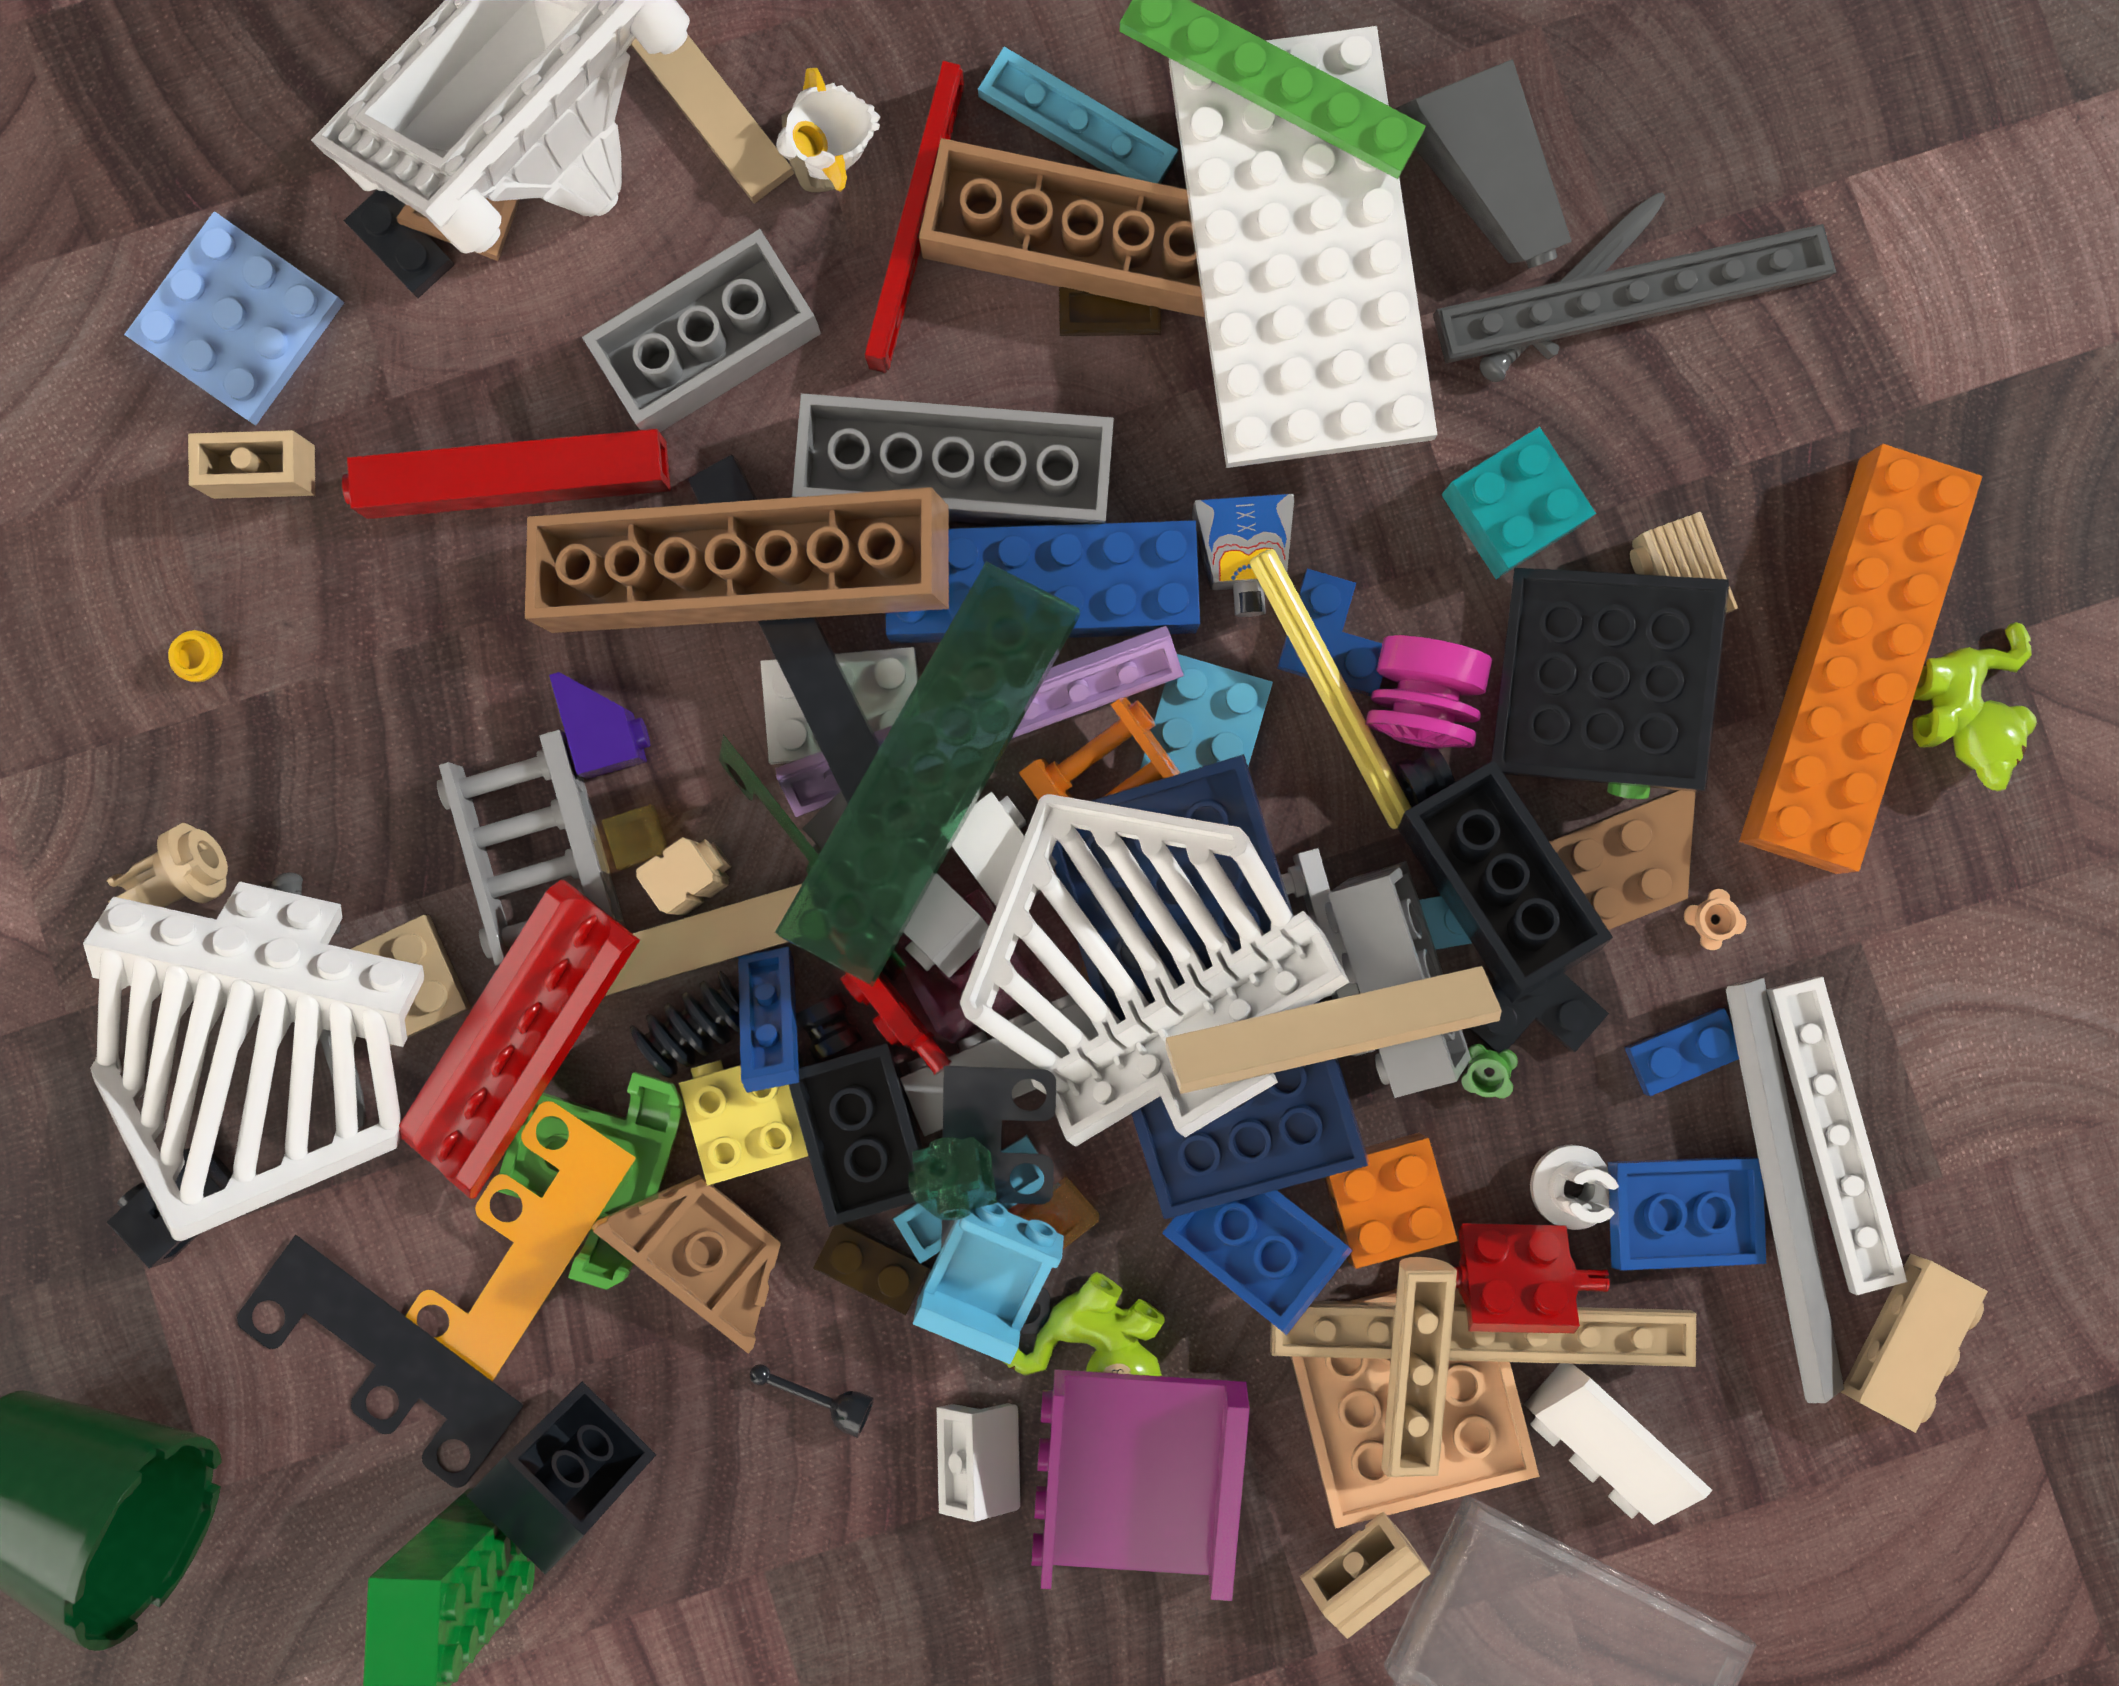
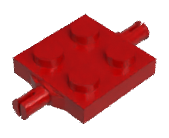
[826,921,952,1076]
[1454,1223,1610,1334]

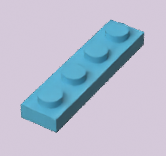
[978,47,1178,184]

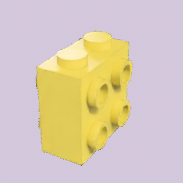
[679,1060,808,1186]

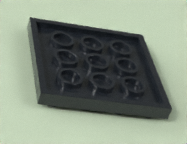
[1492,567,1729,793]

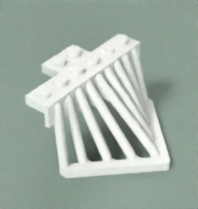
[960,794,1349,1147]
[83,882,424,1241]

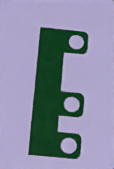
[719,734,906,981]

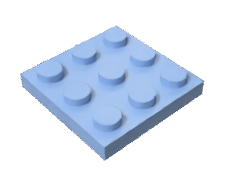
[124,211,344,426]

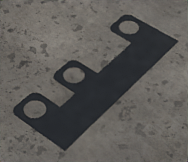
[941,1066,1056,1334]
[237,1234,524,1488]

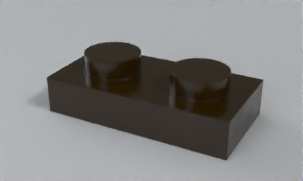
[813,1223,930,1315]

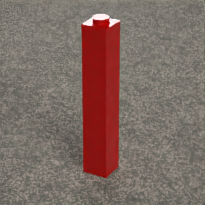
[342,429,671,519]

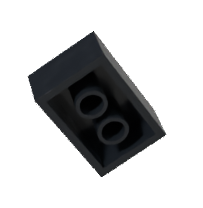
[789,1042,935,1227]
[467,1381,656,1575]

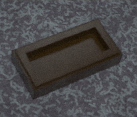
[1059,287,1161,336]

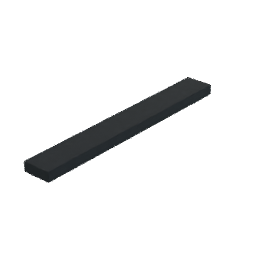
[688,454,913,836]

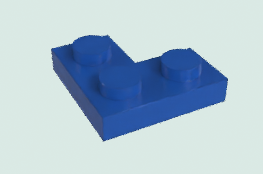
[1277,568,1383,697]

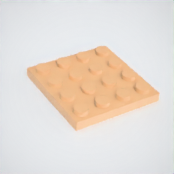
[1291,1289,1540,1529]

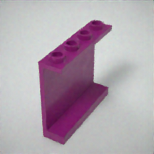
[1031,1370,1250,1601]

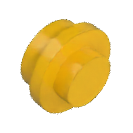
[168,630,223,682]

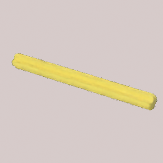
[1250,549,1412,829]

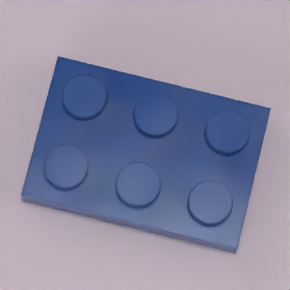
[1608,1157,1766,1270]
[1162,1190,1352,1335]

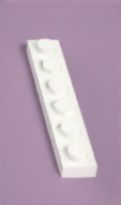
[1766,977,1907,1295]

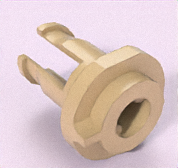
[107,823,228,908]

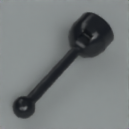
[750,1364,874,1438]

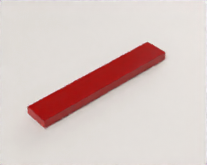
[864,61,964,373]

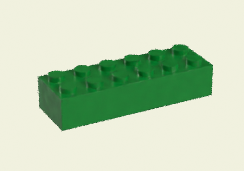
[363,1489,535,1686]

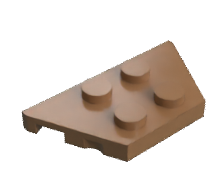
[1549,790,1695,930]
[592,1175,781,1354]

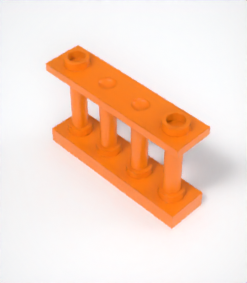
[1018,697,1181,801]

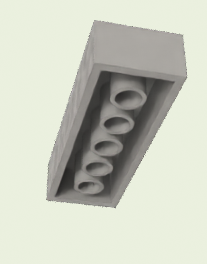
[792,393,1114,527]

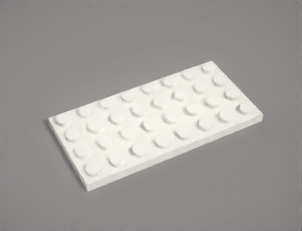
[1169,26,1437,468]

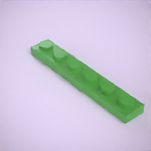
[1119,0,1426,179]

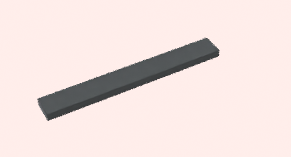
[1433,224,1836,364]

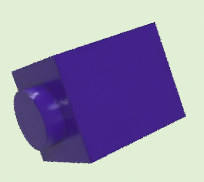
[549,672,650,779]

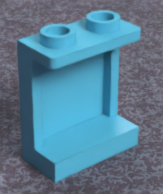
[913,1195,1064,1364]

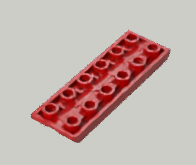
[399,880,640,1199]

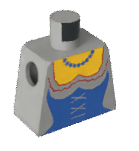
[1192,494,1294,617]

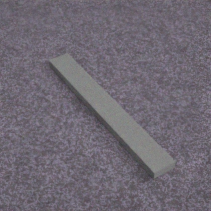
[1726,978,1844,1403]

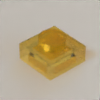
[601,804,668,870]

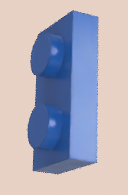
[1624,1008,1739,1096]

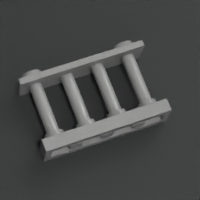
[437,730,626,966]

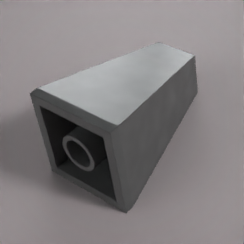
[1395,59,1572,268]

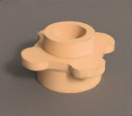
[1684,889,1746,950]

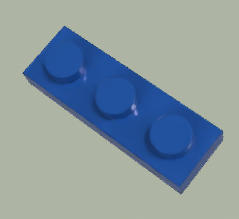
[738,947,799,1093]

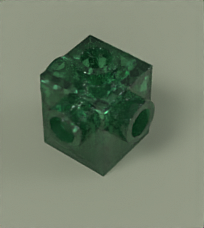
[908,1137,997,1220]

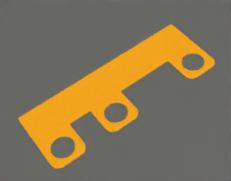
[406,1101,636,1382]

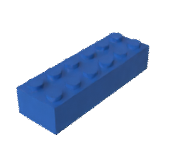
[885,520,1200,644]

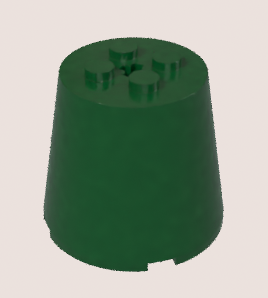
[0,1390,222,1651]

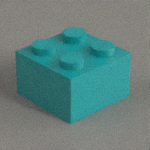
[1441,426,1596,579]

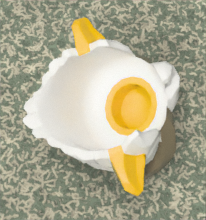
[776,68,881,192]

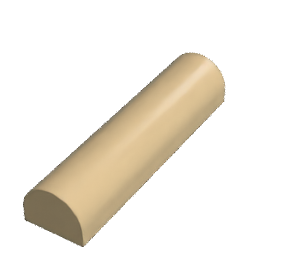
[1381,1257,1457,1477]

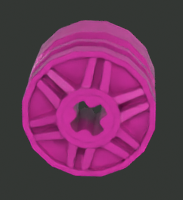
[1365,635,1492,749]

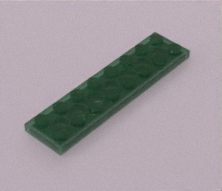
[775,561,1081,987]

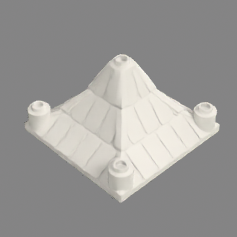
[311,0,689,254]

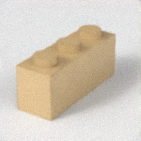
[1841,1254,1988,1433]

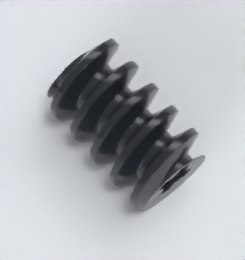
[630,971,740,1078]

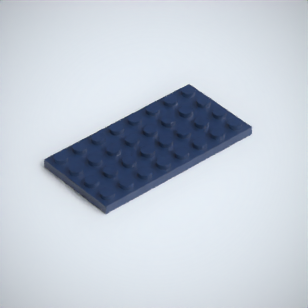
[1051,754,1369,1219]

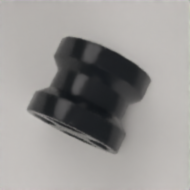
[1395,748,1455,806]

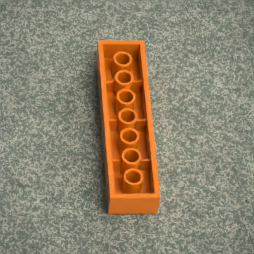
[1739,444,1982,874]

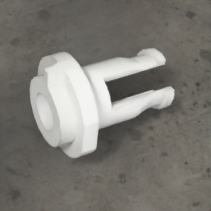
[1530,1145,1619,1230]

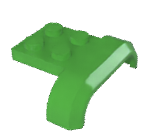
[497,1072,683,1290]

